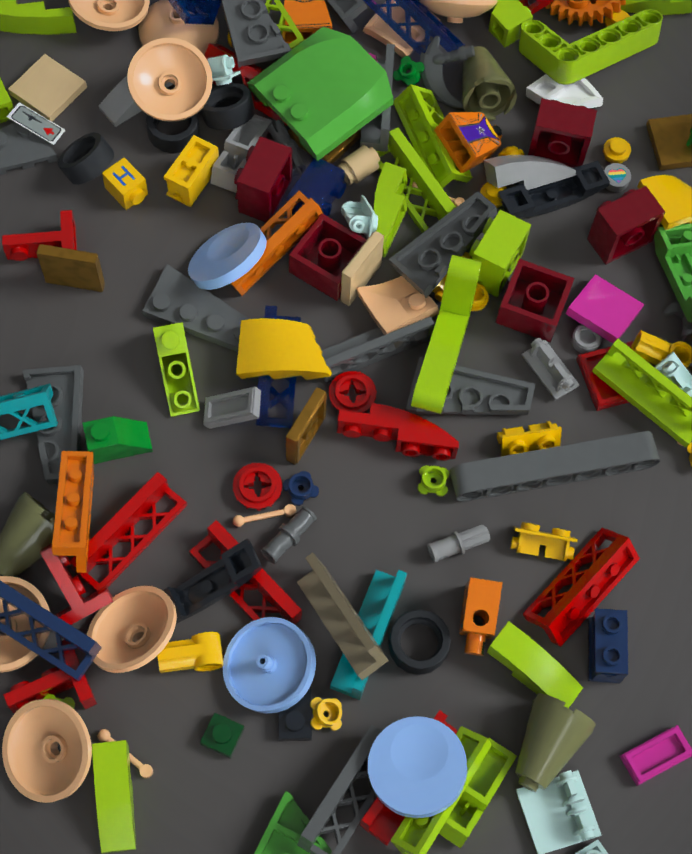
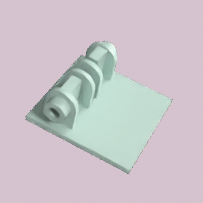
[516,770,602,854]

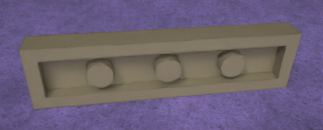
[297,552,389,680]

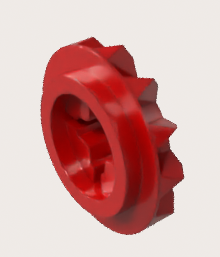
[329,371,377,413]
[233,463,282,511]

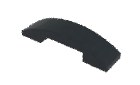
[497,160,610,218]
[163,539,263,623]

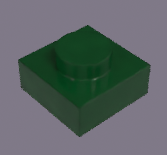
[200,713,245,759]

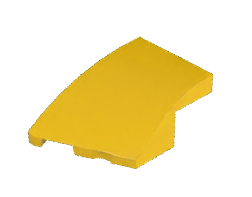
[637,175,692,230]
[236,318,332,380]

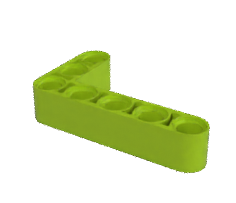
[519,9,663,85]
[411,255,482,414]

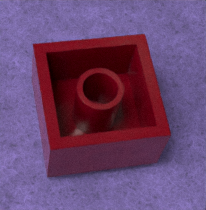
[528,98,597,168]
[234,136,292,222]
[587,186,665,265]
[289,214,367,301]
[496,259,575,343]

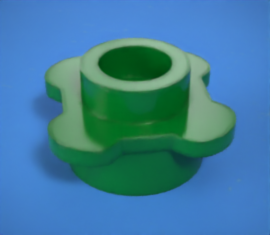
[393,56,424,86]

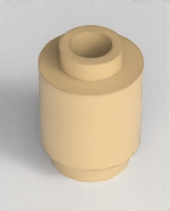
[337,145,380,185]

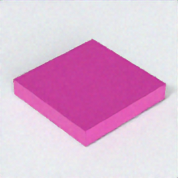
[565,274,644,343]

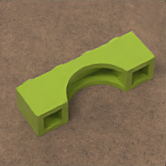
[488,0,533,48]

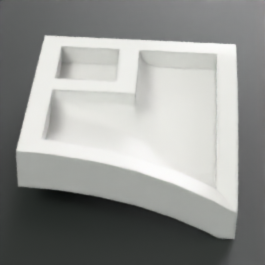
[526,74,603,108]

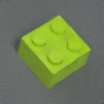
[469,209,531,297]

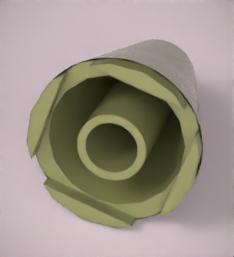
[462,46,517,121]
[0,492,55,577]
[515,693,596,792]

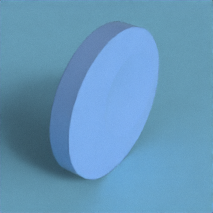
[188,222,267,290]
[223,617,316,714]
[368,716,467,818]

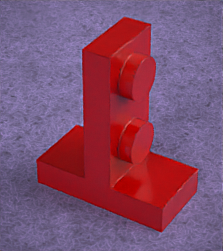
[2,210,77,261]
[40,543,113,625]
[4,640,97,714]

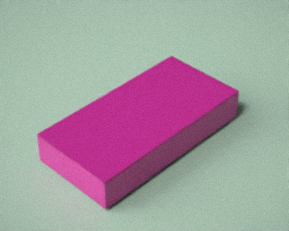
[620,725,692,786]

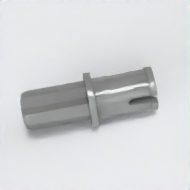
[427,525,490,563]

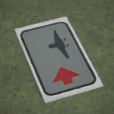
[7,102,65,145]

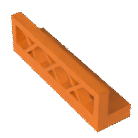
[230,190,323,296]
[52,451,94,573]

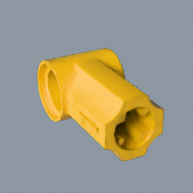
[631,330,692,369]
[157,632,224,673]

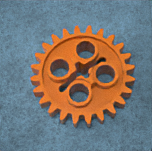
[545,0,626,26]

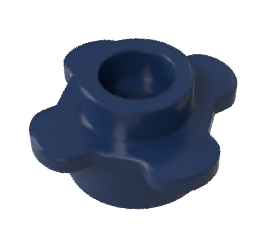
[283,471,319,506]

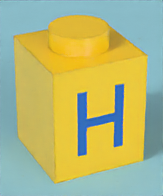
[102,157,148,210]

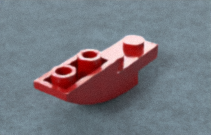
[337,403,459,461]

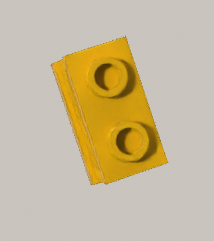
[164,135,219,207]

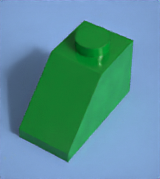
[83,416,153,464]

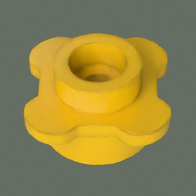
[310,697,342,731]

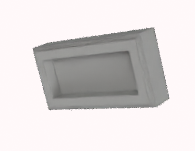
[203,386,261,429]

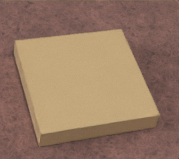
[8,54,87,122]
[340,231,384,306]

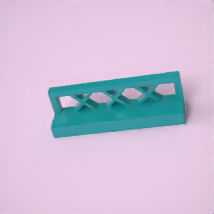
[0,384,58,440]
[330,570,407,700]

